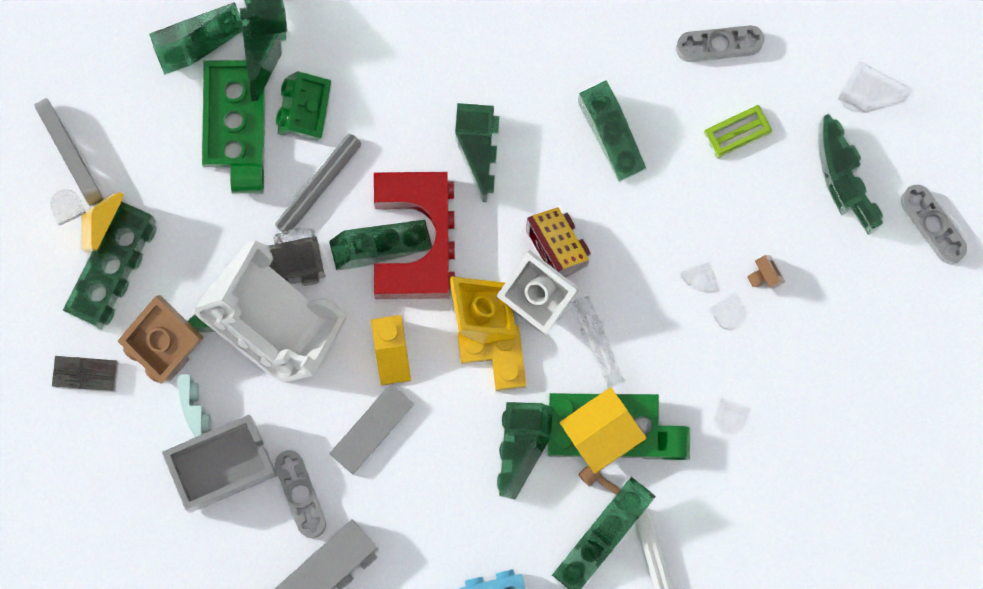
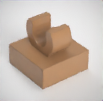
[747,255,785,288]

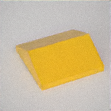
[81,192,125,252]
[450,276,517,344]
[559,387,647,474]

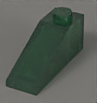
[239,0,288,38]
[240,11,287,102]

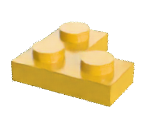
[457,325,526,391]

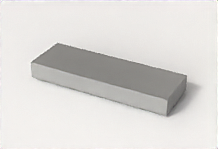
[329,383,415,475]

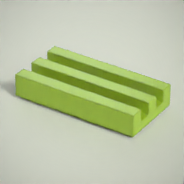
[703,104,773,159]

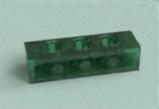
[62,201,157,331]

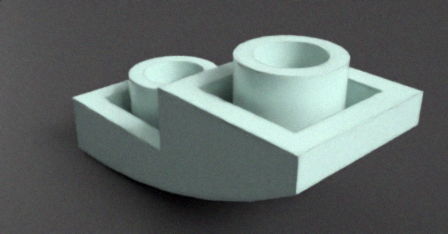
[178,374,211,437]

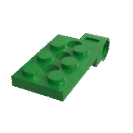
[202,60,266,194]
[548,393,691,460]

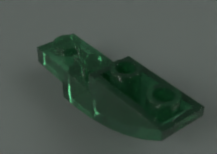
[818,113,883,235]
[552,476,656,589]

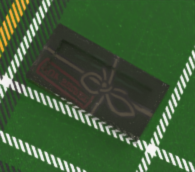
[52,356,119,392]

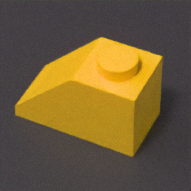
[370,315,411,386]

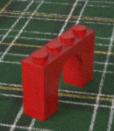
[373,172,455,299]

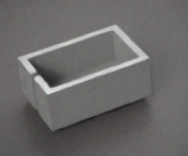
[162,414,277,513]

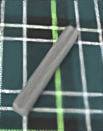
[275,133,361,235]

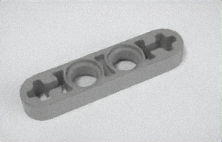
[33,97,103,206]

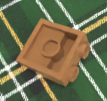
[117,295,204,384]

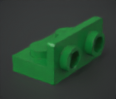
[276,71,332,140]

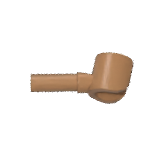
[578,466,622,496]

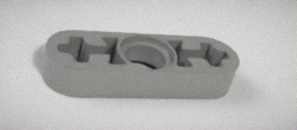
[676,25,765,62]
[901,184,967,264]
[275,450,326,538]

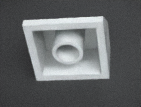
[496,250,579,334]

